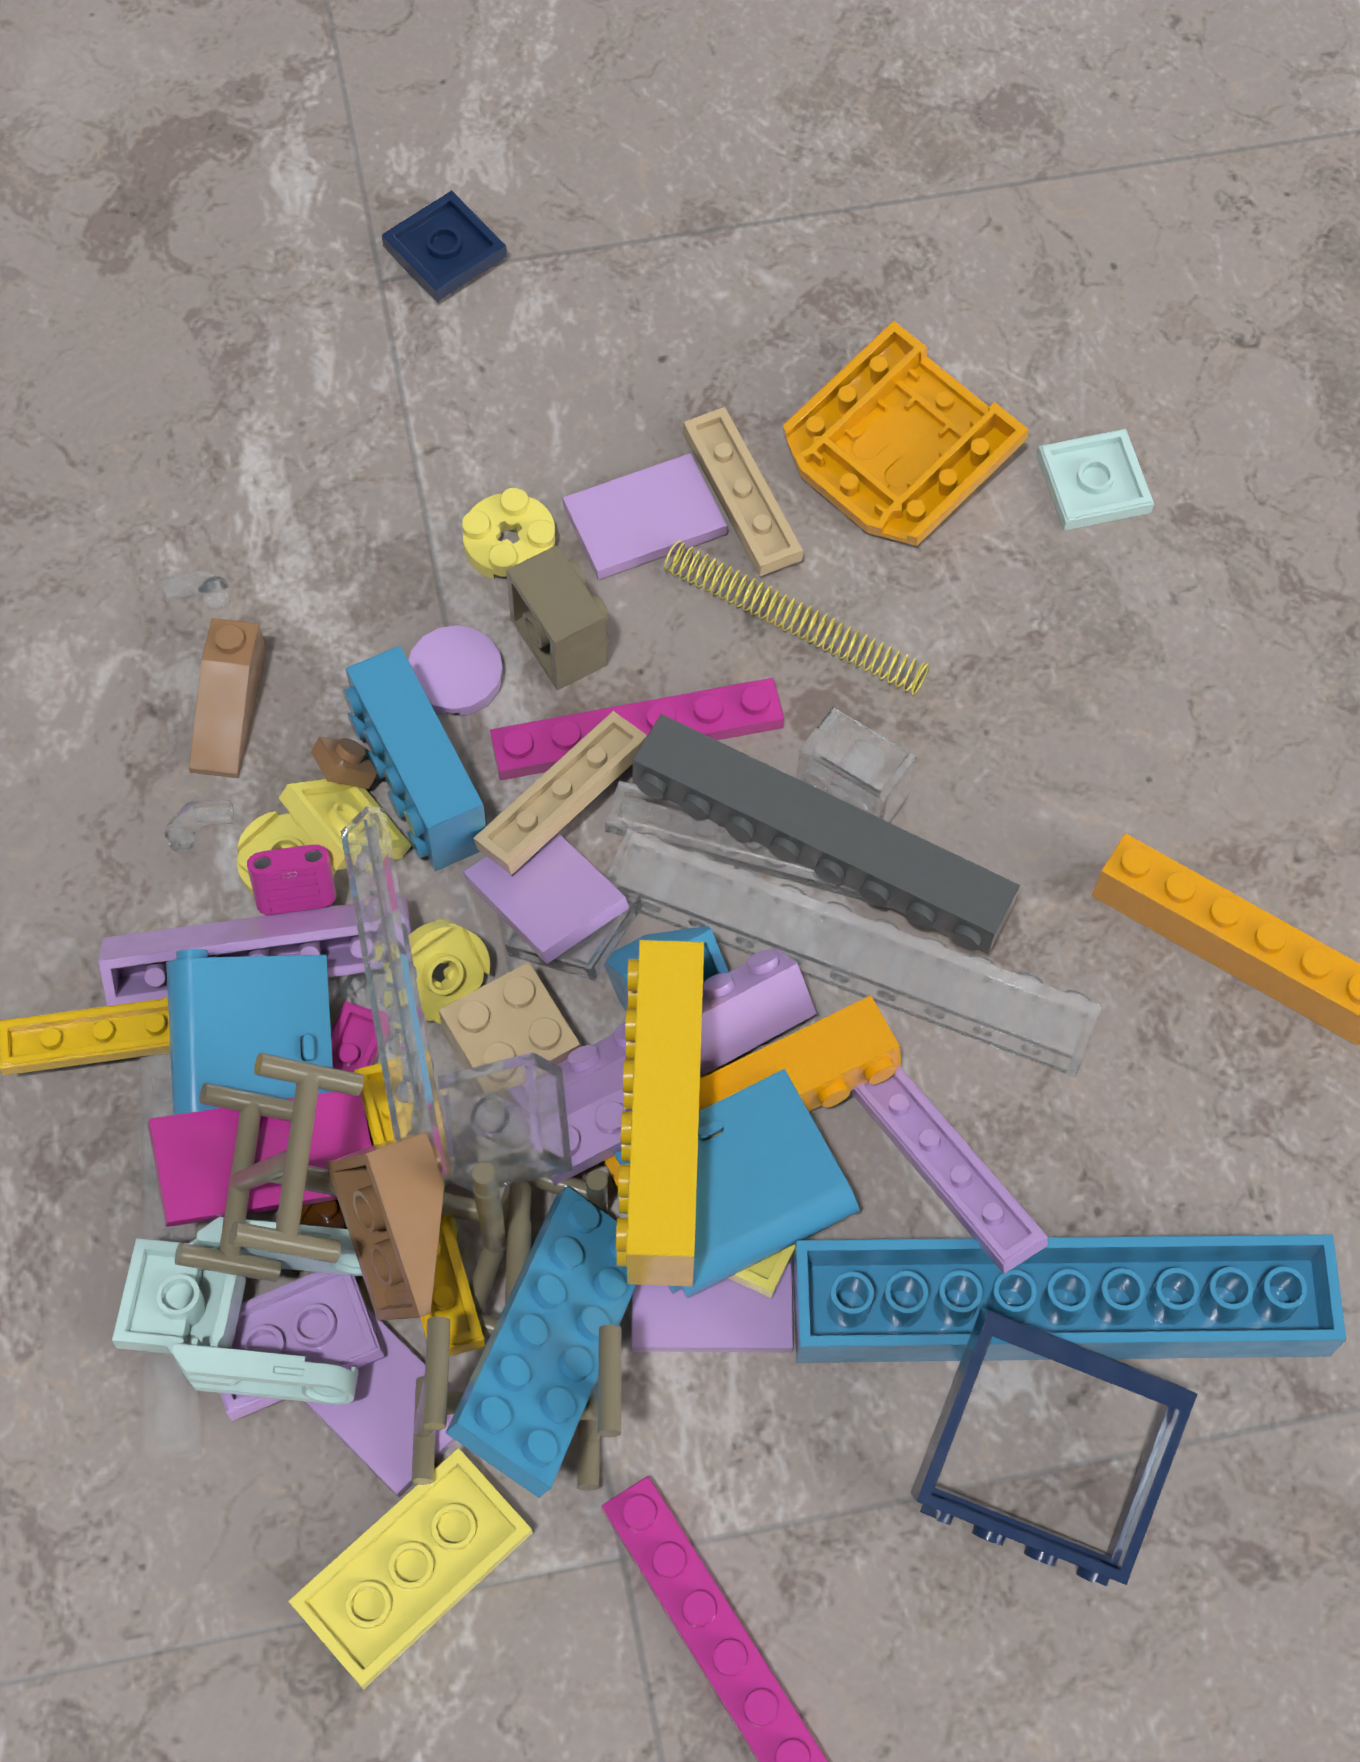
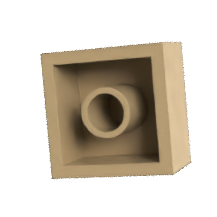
[439,962,580,1115]

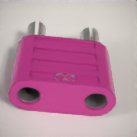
[247,845,337,916]

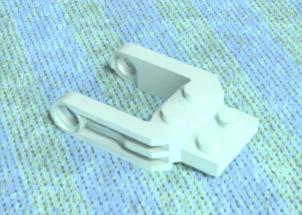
[112,1217,363,1405]

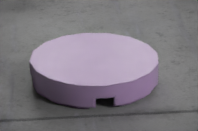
[408,625,503,716]

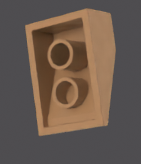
[326,1132,444,1321]

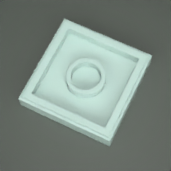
[1036,429,1154,531]

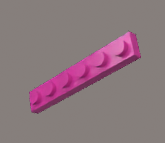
[490,678,784,780]
[601,1476,828,1762]

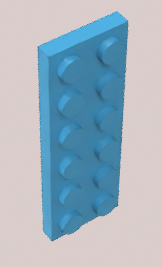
[445,1186,636,1498]

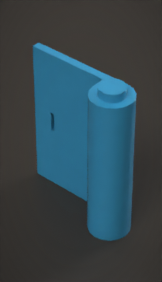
[166,949,334,1115]
[614,1069,859,1298]

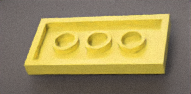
[288,1448,533,1690]

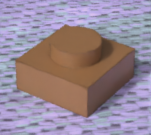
[311,736,378,789]

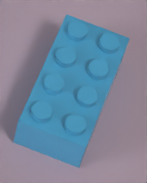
[343,646,486,871]

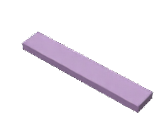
[850,1066,1048,1274]

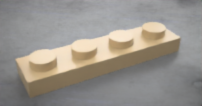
[683,407,803,576]
[474,711,647,875]

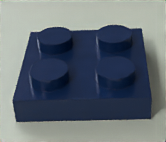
[382,190,507,302]

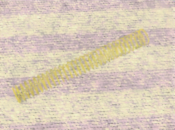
[664,540,929,695]

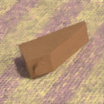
[189,618,267,778]

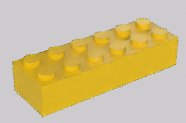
[616,940,704,1287]

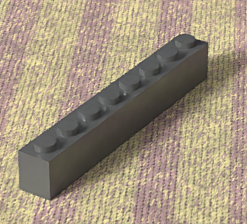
[633,714,1020,954]

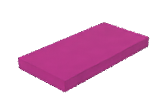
[148,1092,372,1227]

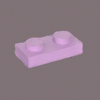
[528,1088,632,1186]

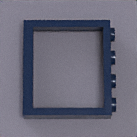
[911,1307,1198,1586]

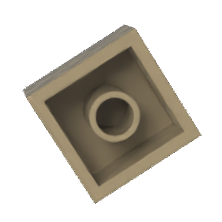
[506,545,610,691]

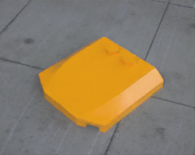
[783,320,1029,546]

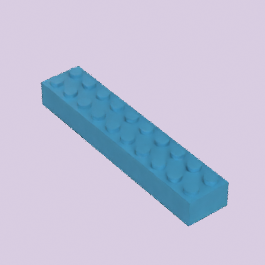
[793,1234,1346,1363]

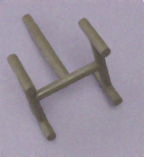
[175,1053,479,1282]
[433,1121,609,1338]
[411,1182,621,1491]

